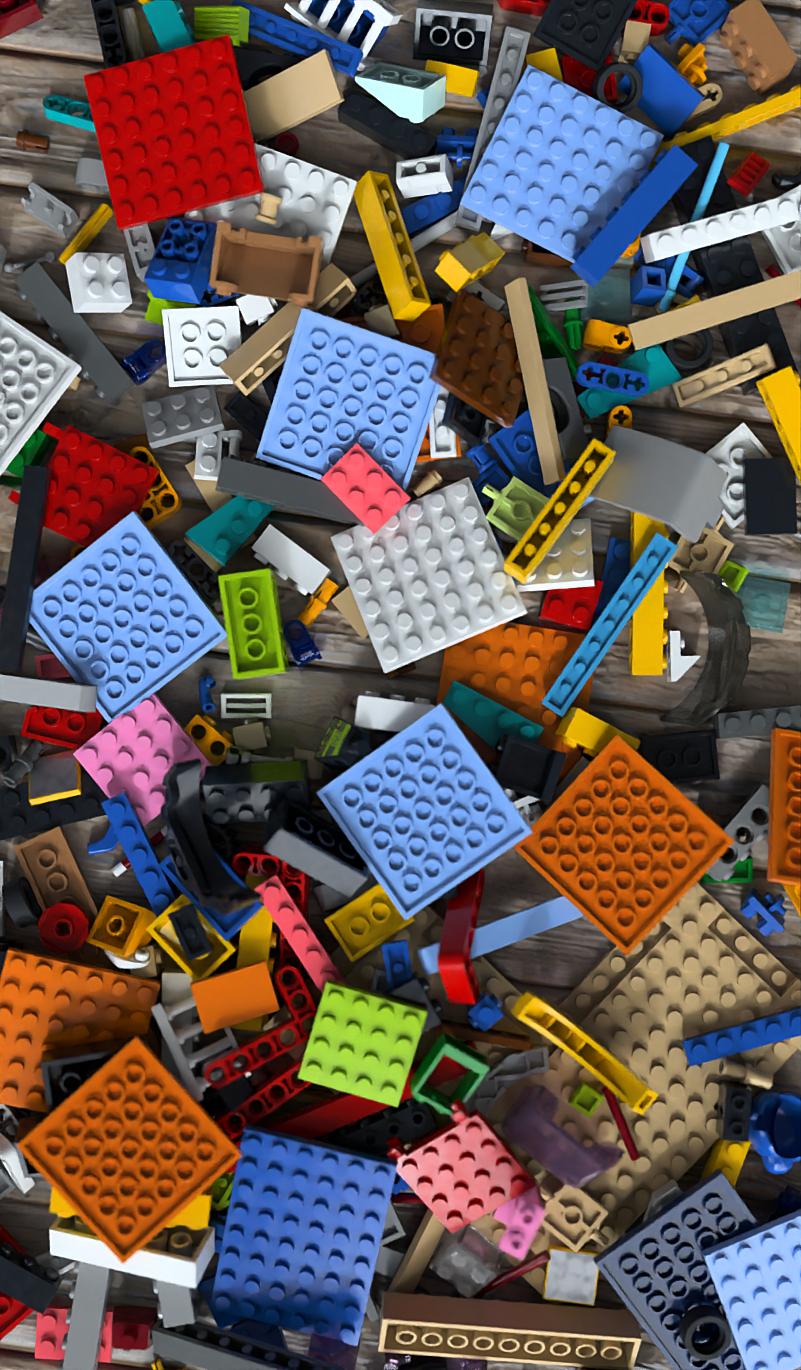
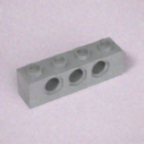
[706,784,770,881]

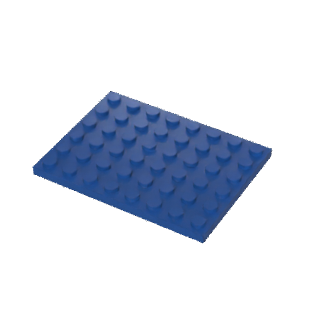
[210,1124,398,1346]

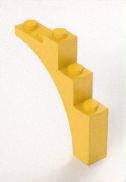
[511,990,659,1115]

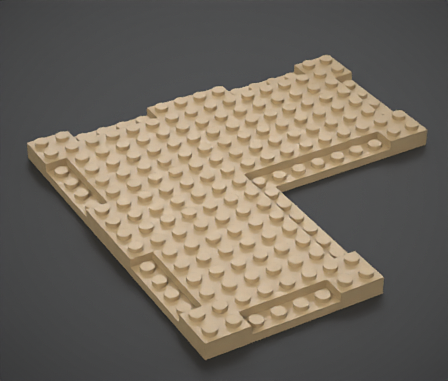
[262,882,801,1306]

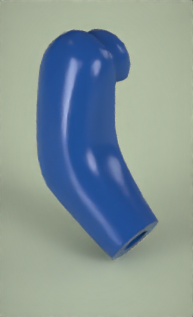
[87,824,120,855]

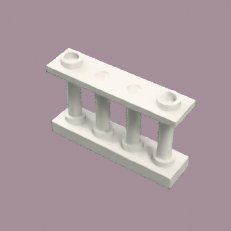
[284,0,403,71]
[151,996,251,1102]

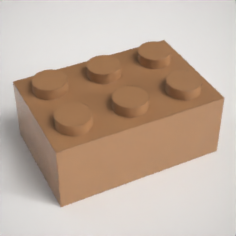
[719,0,798,96]

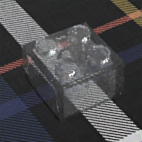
[429,1224,506,1298]

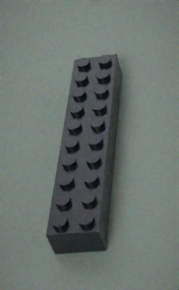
[669,136,798,396]

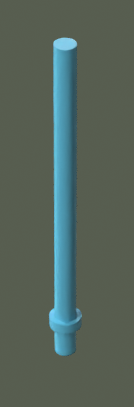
[658,142,730,312]

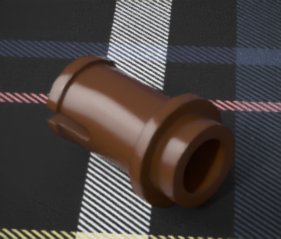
[16,129,50,153]

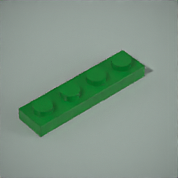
[528,286,580,380]

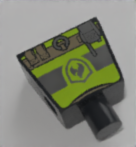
[313,716,370,770]

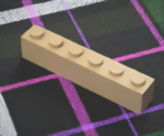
[219,263,357,396]

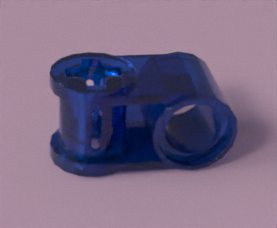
[120,339,167,386]
[283,620,322,669]

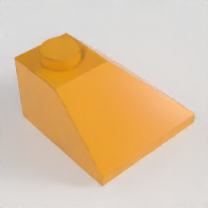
[85,895,157,958]

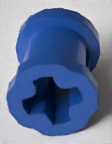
[466,441,498,475]

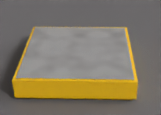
[29,749,81,805]
[543,1244,600,1306]

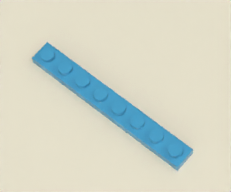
[541,533,678,717]

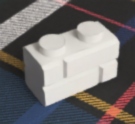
[396,154,453,198]

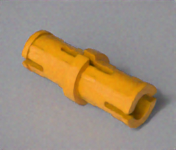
[297,578,339,627]

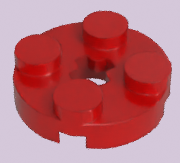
[38,902,91,954]

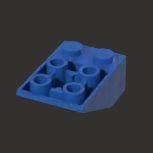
[144,217,217,304]

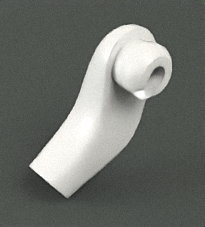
[104,947,151,969]

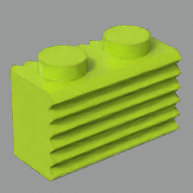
[193,6,250,47]

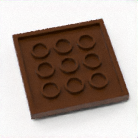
[429,288,525,429]

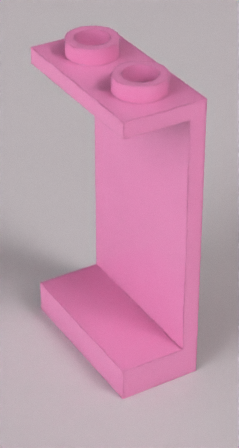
[492,1178,546,1260]

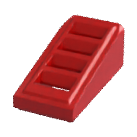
[727,151,770,197]

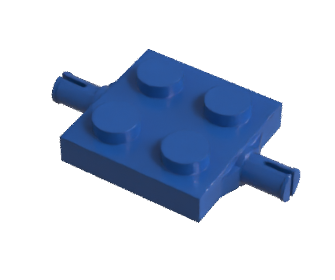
[664,0,733,47]

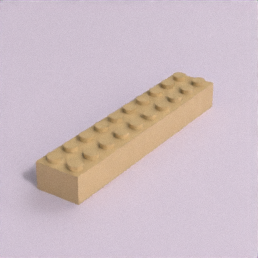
[378,1292,642,1370]

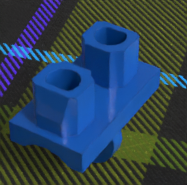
[437,127,479,168]
[740,887,787,936]

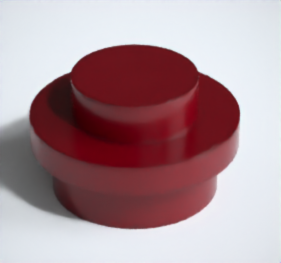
[274,132,299,157]

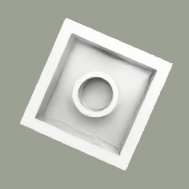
[65,252,132,313]

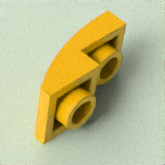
[425,60,480,98]

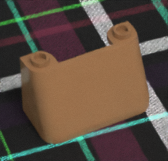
[209,221,325,308]

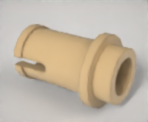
[411,469,443,498]

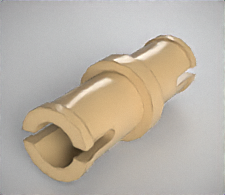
[718,1058,773,1090]

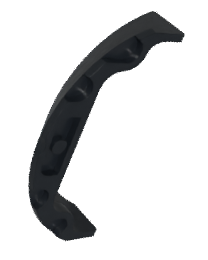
[161,758,263,915]

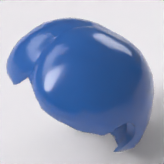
[748,1090,801,1174]

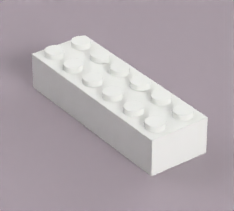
[49,1215,215,1288]

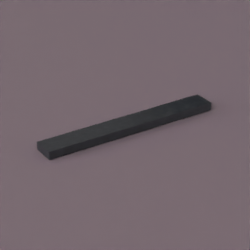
[0,465,52,672]

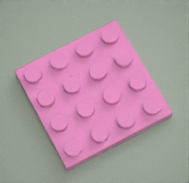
[73,693,214,827]

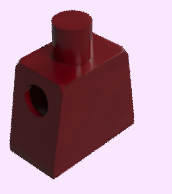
[112,1306,159,1351]

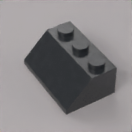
[413,0,493,67]

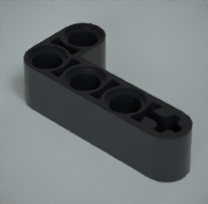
[91,0,136,69]

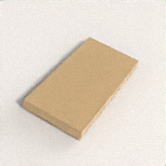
[243,49,345,143]

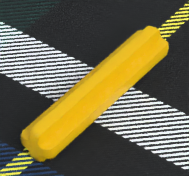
[59,203,114,266]

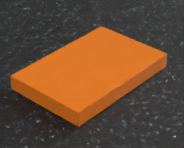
[190,960,280,1034]

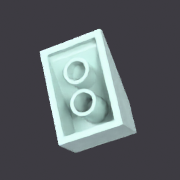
[355,62,446,123]

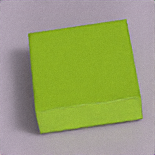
[714,559,749,593]
[568,1081,604,1118]

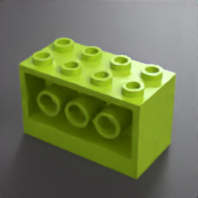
[218,568,290,680]

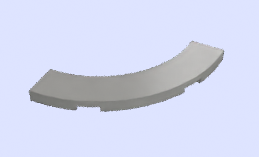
[465,1043,550,1119]

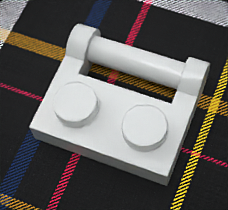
[194,430,243,481]

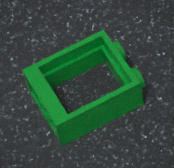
[409,1032,490,1115]

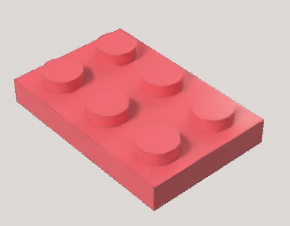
[321,443,411,534]
[35,1304,114,1363]

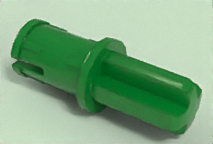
[563,299,583,351]

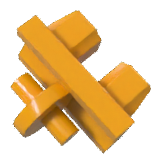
[670,42,707,85]

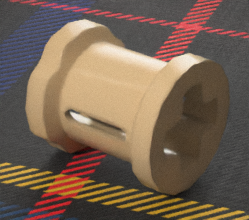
[254,193,283,225]

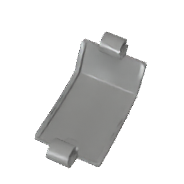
[588,425,728,543]

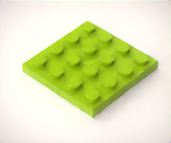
[298,979,428,1107]

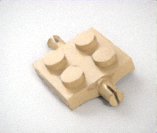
[668,515,734,593]
[539,1177,610,1253]

